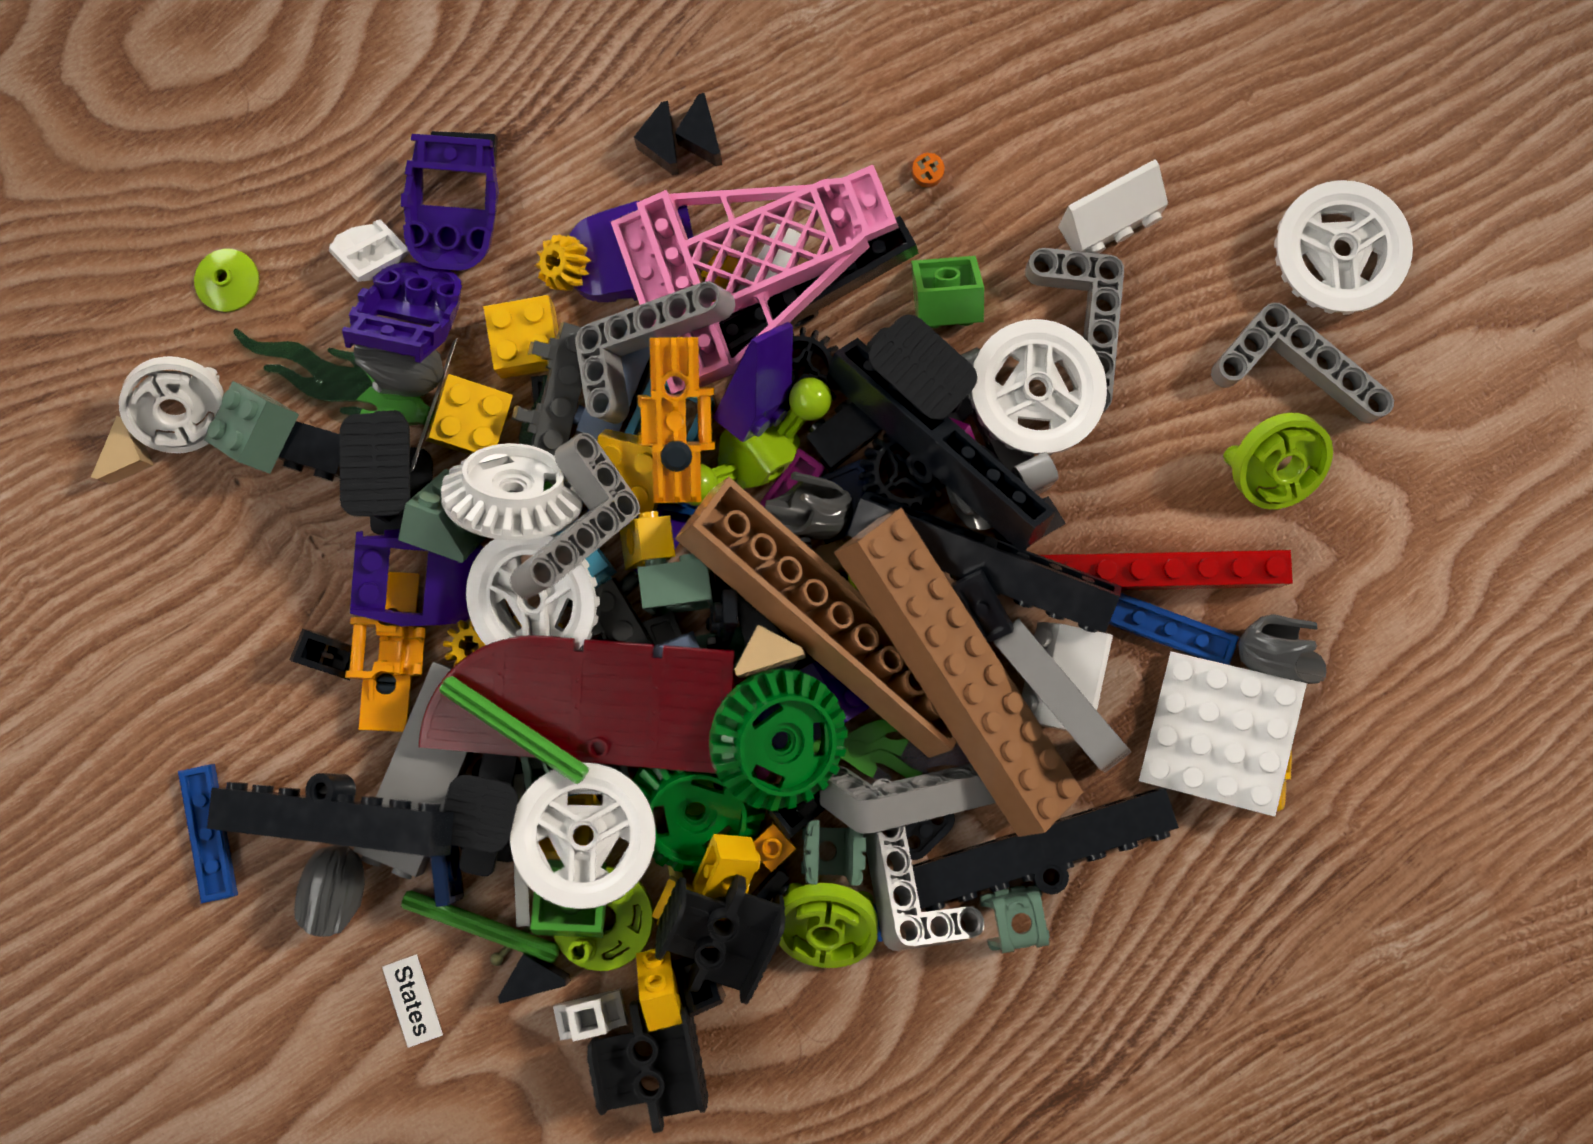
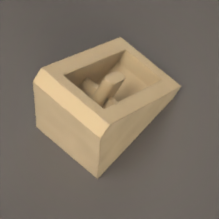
[91,416,154,484]
[735,625,806,679]

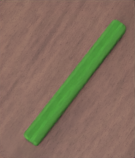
[439,676,589,784]
[401,891,560,963]

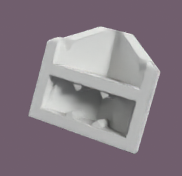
[329,220,409,282]

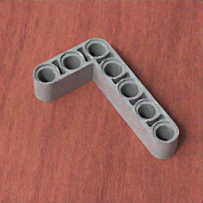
[1025,248,1124,414]
[575,281,735,424]
[1211,302,1394,423]
[962,347,1059,495]
[510,432,640,599]
[993,618,1131,773]
[819,764,996,833]
[863,778,985,951]

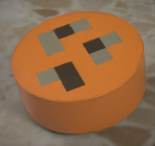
[912,153,945,188]

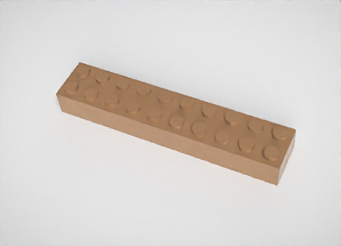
[675,477,956,758]
[834,508,1083,837]

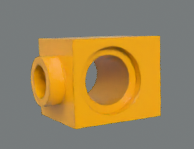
[753,822,797,872]

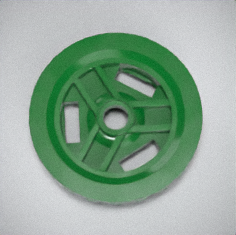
[709,668,848,811]
[632,767,765,873]

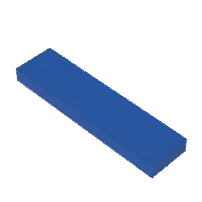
[1109,593,1239,665]
[178,764,238,904]

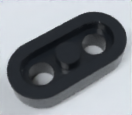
[905,813,955,860]

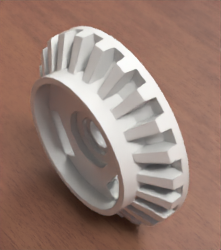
[1274,180,1413,315]
[971,319,1107,456]
[441,444,583,540]
[466,534,600,651]
[510,763,656,909]

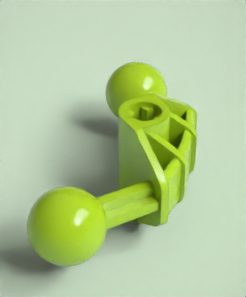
[685,377,832,506]

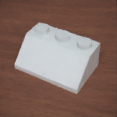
[1058,159,1168,253]
[1022,621,1113,731]

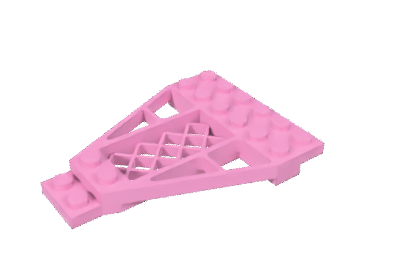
[611,165,899,395]

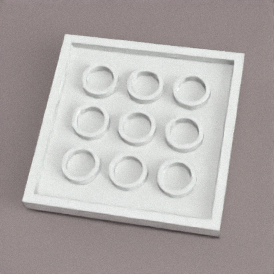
[1139,651,1307,817]

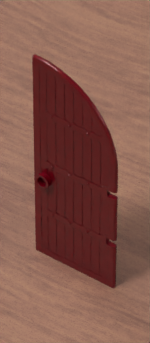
[418,635,735,774]

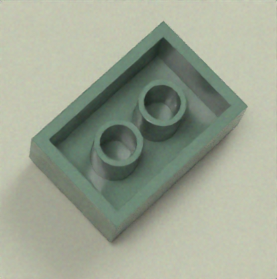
[637,554,717,616]

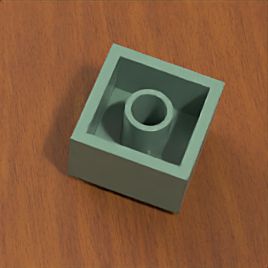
[204,381,299,474]

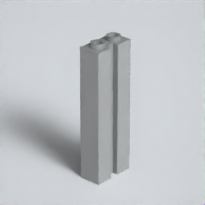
[353,662,474,879]

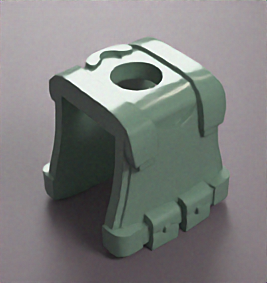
[801,820,866,886]
[980,885,1050,954]

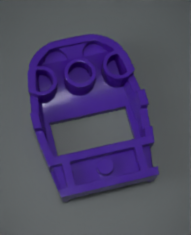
[401,134,499,270]
[569,201,701,303]
[342,262,462,363]
[350,529,484,626]

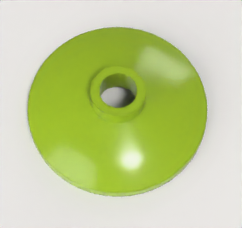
[194,249,259,312]

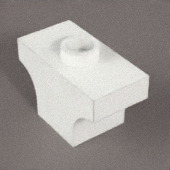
[553,989,628,1042]

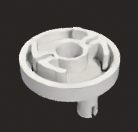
[119,356,224,453]

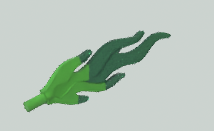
[233,328,434,426]

